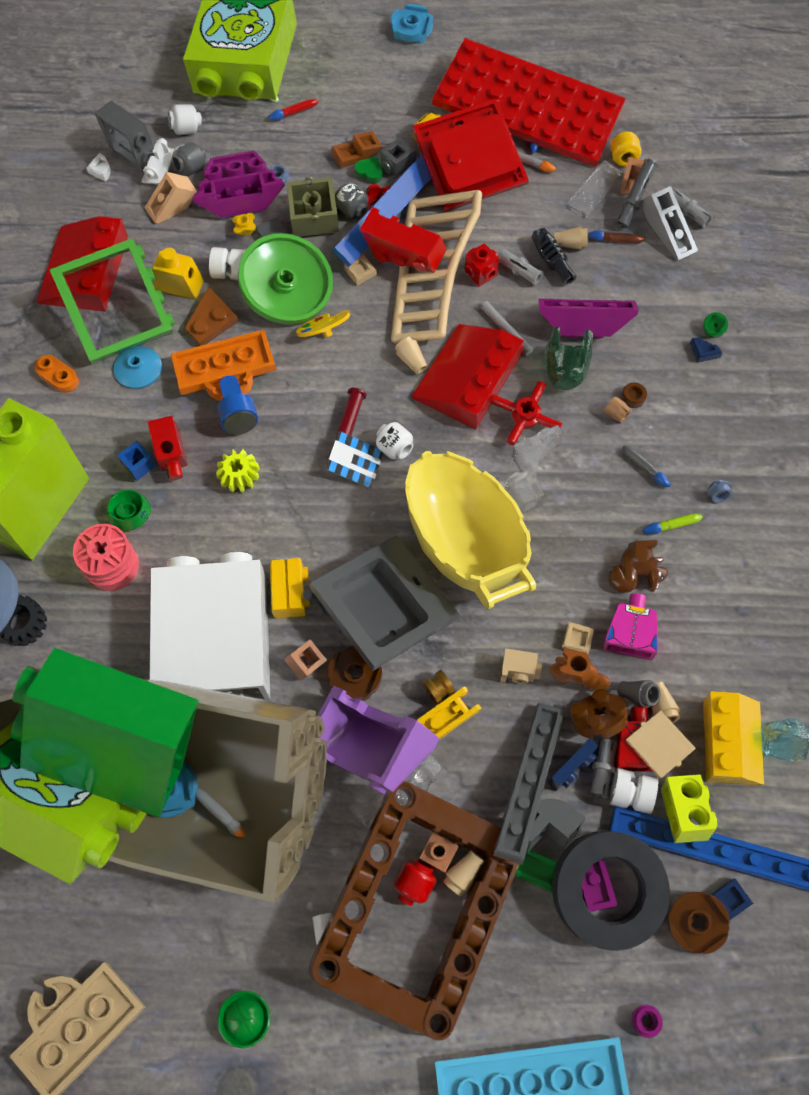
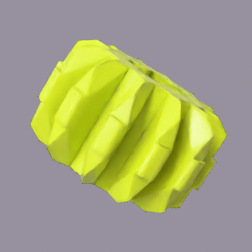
[216,449,260,493]

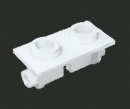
[141,138,174,184]

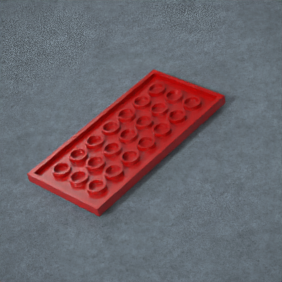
[432,38,626,167]

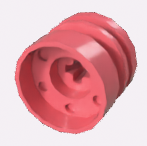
[73,524,139,591]

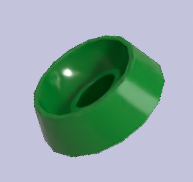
[107,489,151,531]
[217,990,271,1049]

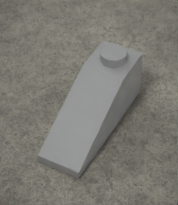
[640,186,698,261]

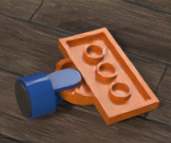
[171,329,276,435]

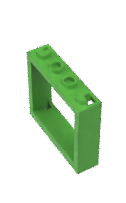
[50,238,175,365]

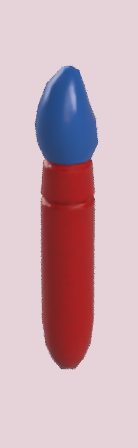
[268,99,318,121]

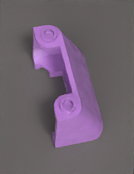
[317,686,440,795]

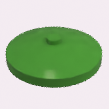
[238,233,333,325]

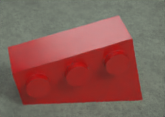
[360,207,447,273]

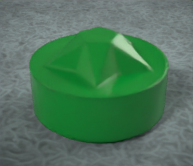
[703,312,728,338]

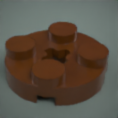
[328,646,382,701]
[570,689,629,739]
[668,892,730,954]

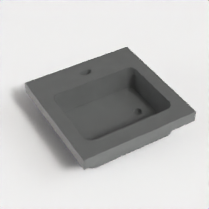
[309,535,460,671]

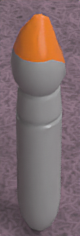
[196,788,246,838]

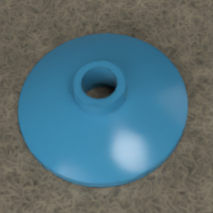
[113,346,162,389]

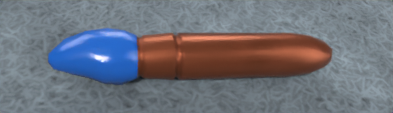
[588,230,645,244]

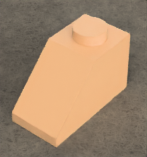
[145,172,197,224]

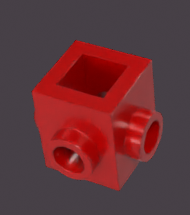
[464,243,499,287]

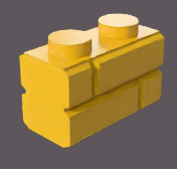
[270,558,311,619]

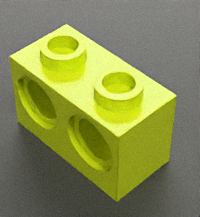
[661,774,717,843]

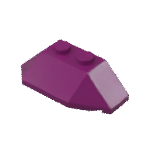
[538,298,638,339]

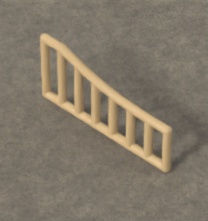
[391,190,482,344]

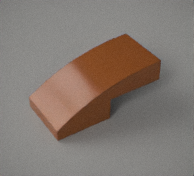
[331,131,382,168]

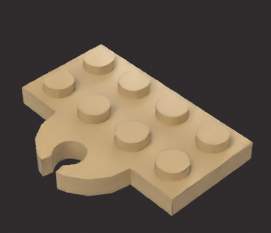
[10,962,146,1095]

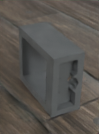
[94,100,155,171]

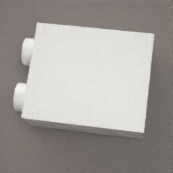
[150,552,271,701]

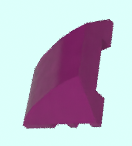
[193,150,285,218]

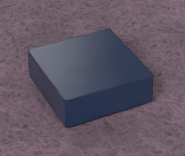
[710,878,753,920]

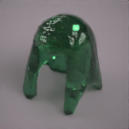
[545,327,593,390]

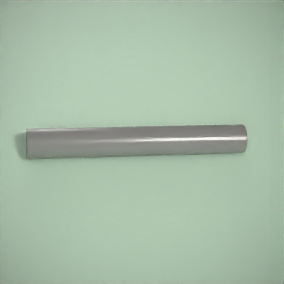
[481,301,533,356]

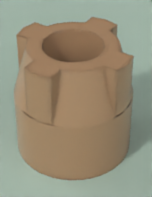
[604,396,632,423]

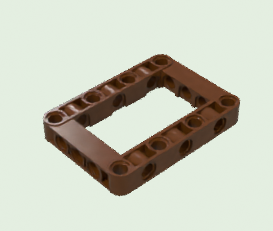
[308,782,519,1041]

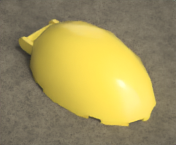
[405,451,536,610]

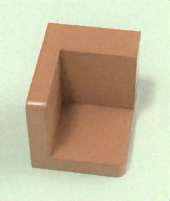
[620,157,644,195]

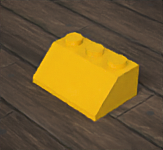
[703,691,764,786]

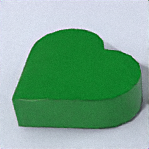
[355,157,382,184]

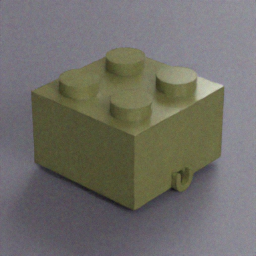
[286,177,339,237]

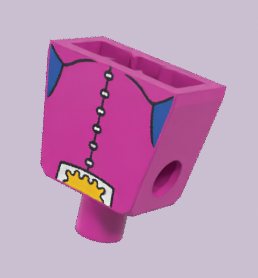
[602,593,658,661]

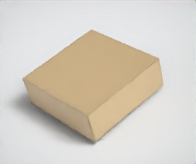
[344,254,377,286]
[561,622,595,654]

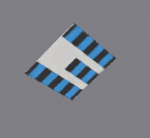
[326,431,383,489]

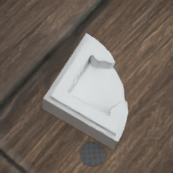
[86,153,110,182]

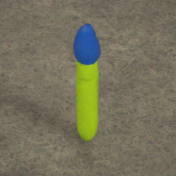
[642,513,703,535]

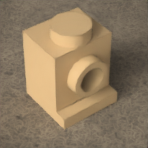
[500,649,542,684]

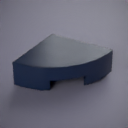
[690,338,722,363]

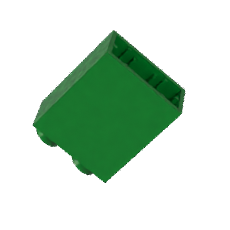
[11,647,199,818]

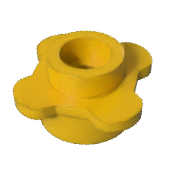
[232,213,256,236]

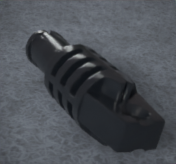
[531,228,577,285]

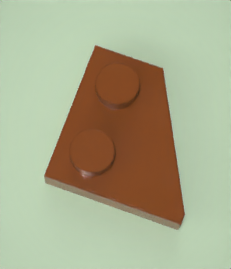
[185,288,239,346]

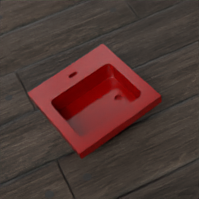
[412,98,529,212]

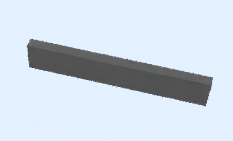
[494,703,565,865]

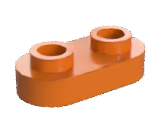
[35,355,79,393]

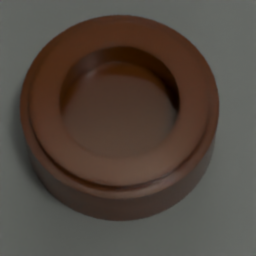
[621,382,647,408]

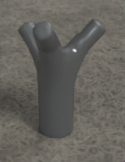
[303,589,326,616]

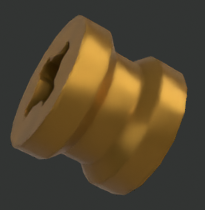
[422,670,455,705]

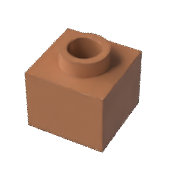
[284,639,327,681]
[419,832,459,875]

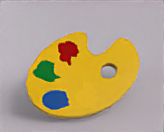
[296,310,350,338]

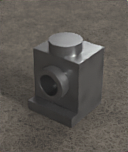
[381,136,416,176]

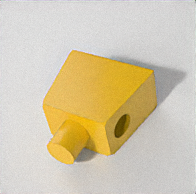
[152,248,204,300]

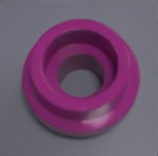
[631,1005,663,1038]

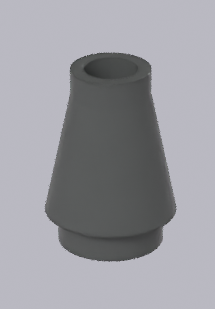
[617,680,660,708]

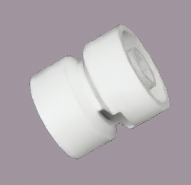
[209,247,246,280]
[610,768,658,814]

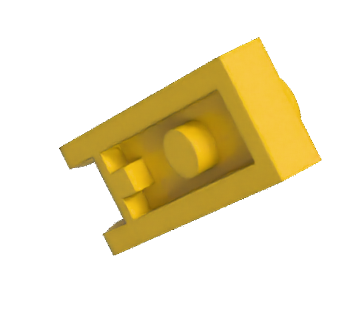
[417,687,482,739]

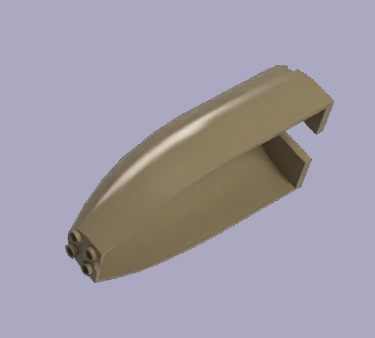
[0,679,327,903]

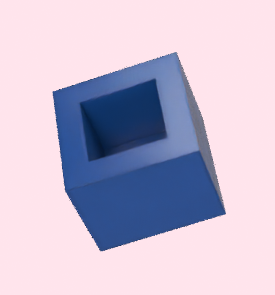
[117,440,157,481]

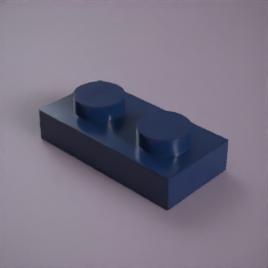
[549,738,598,791]

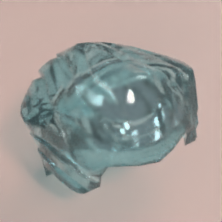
[763,718,809,761]

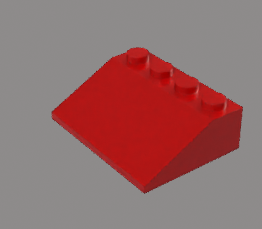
[37,216,128,312]
[412,324,524,430]

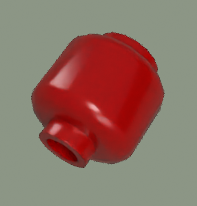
[393,859,436,906]

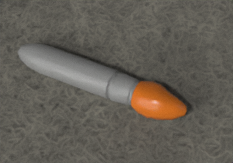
[518,151,556,172]

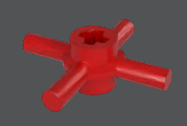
[491,381,563,446]

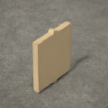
[626,711,696,779]

